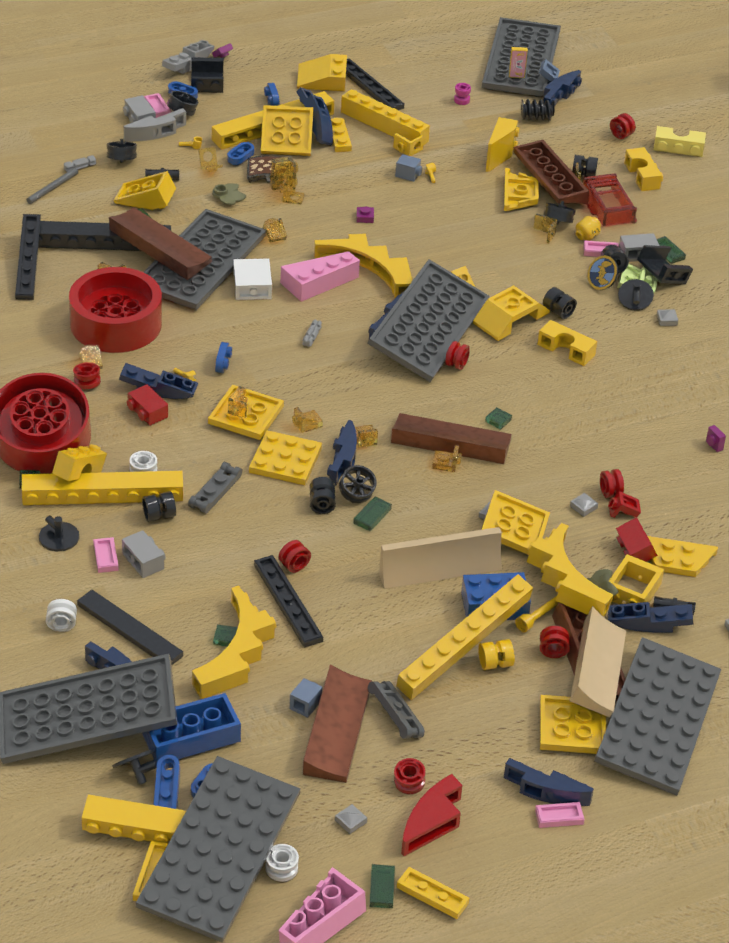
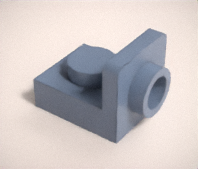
[539,59,560,84]

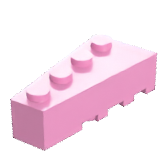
[280,252,360,302]
[279,867,366,943]

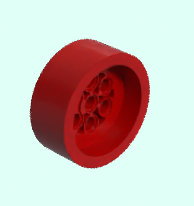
[69,267,162,353]
[0,373,91,474]

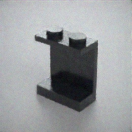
[191,57,224,93]
[637,245,693,284]

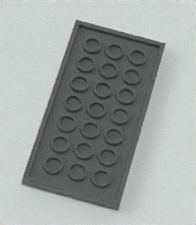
[482,17,561,97]
[144,209,266,310]
[367,259,490,382]
[594,637,721,796]
[0,654,178,764]
[136,756,301,943]

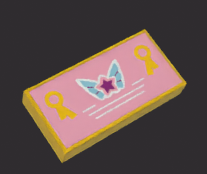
[509,47,528,78]

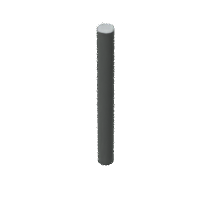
[26,168,78,204]

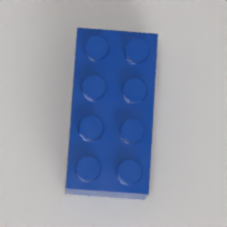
[142,693,241,764]

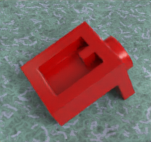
[608,491,641,518]

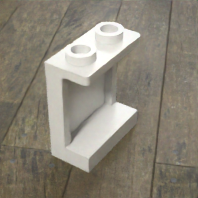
[233,259,272,300]

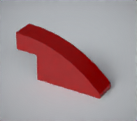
[401,774,463,856]

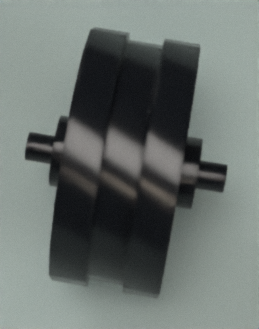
[167,90,199,116]
[107,139,137,163]
[543,201,576,225]
[339,465,377,503]

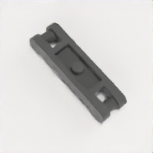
[188,462,243,514]
[368,681,425,739]

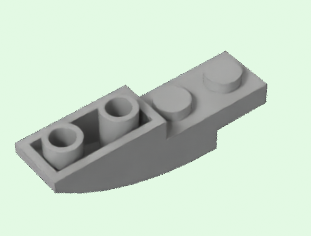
[162,40,214,74]
[124,108,186,141]

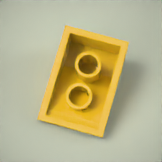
[297,54,347,91]
[485,117,520,172]
[113,171,176,210]

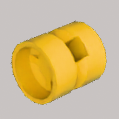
[478,639,515,670]

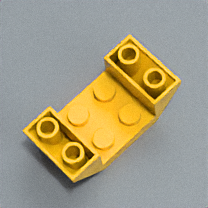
[473,285,550,341]

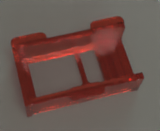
[583,173,637,226]

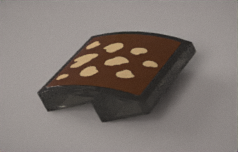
[247,155,284,183]

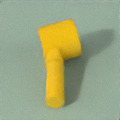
[179,136,202,150]
[425,163,436,183]
[173,368,196,381]

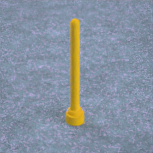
[515,596,559,633]

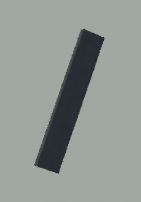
[346,58,405,110]
[15,214,41,300]
[254,555,324,648]
[77,590,183,665]

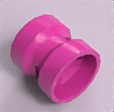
[454,83,471,105]

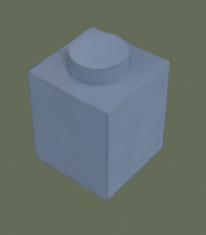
[395,154,422,182]
[289,678,322,718]

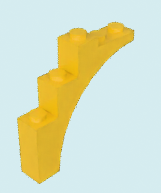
[314,234,413,298]
[526,523,613,617]
[192,585,276,699]

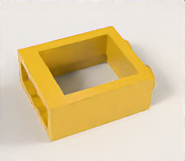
[609,554,664,604]

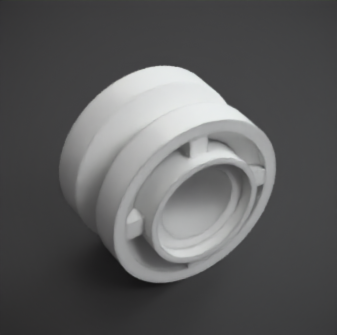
[129,451,157,472]
[46,599,77,632]
[266,844,299,882]

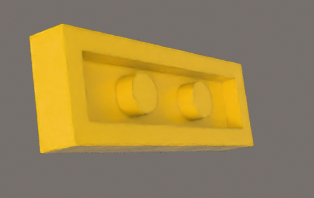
[331,118,352,152]
[396,867,470,919]

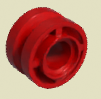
[610,113,636,139]
[445,341,470,370]
[73,362,101,389]
[600,469,624,498]
[278,540,311,573]
[540,626,570,658]
[394,758,426,794]

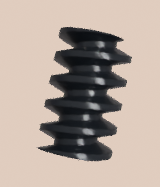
[521,99,555,121]

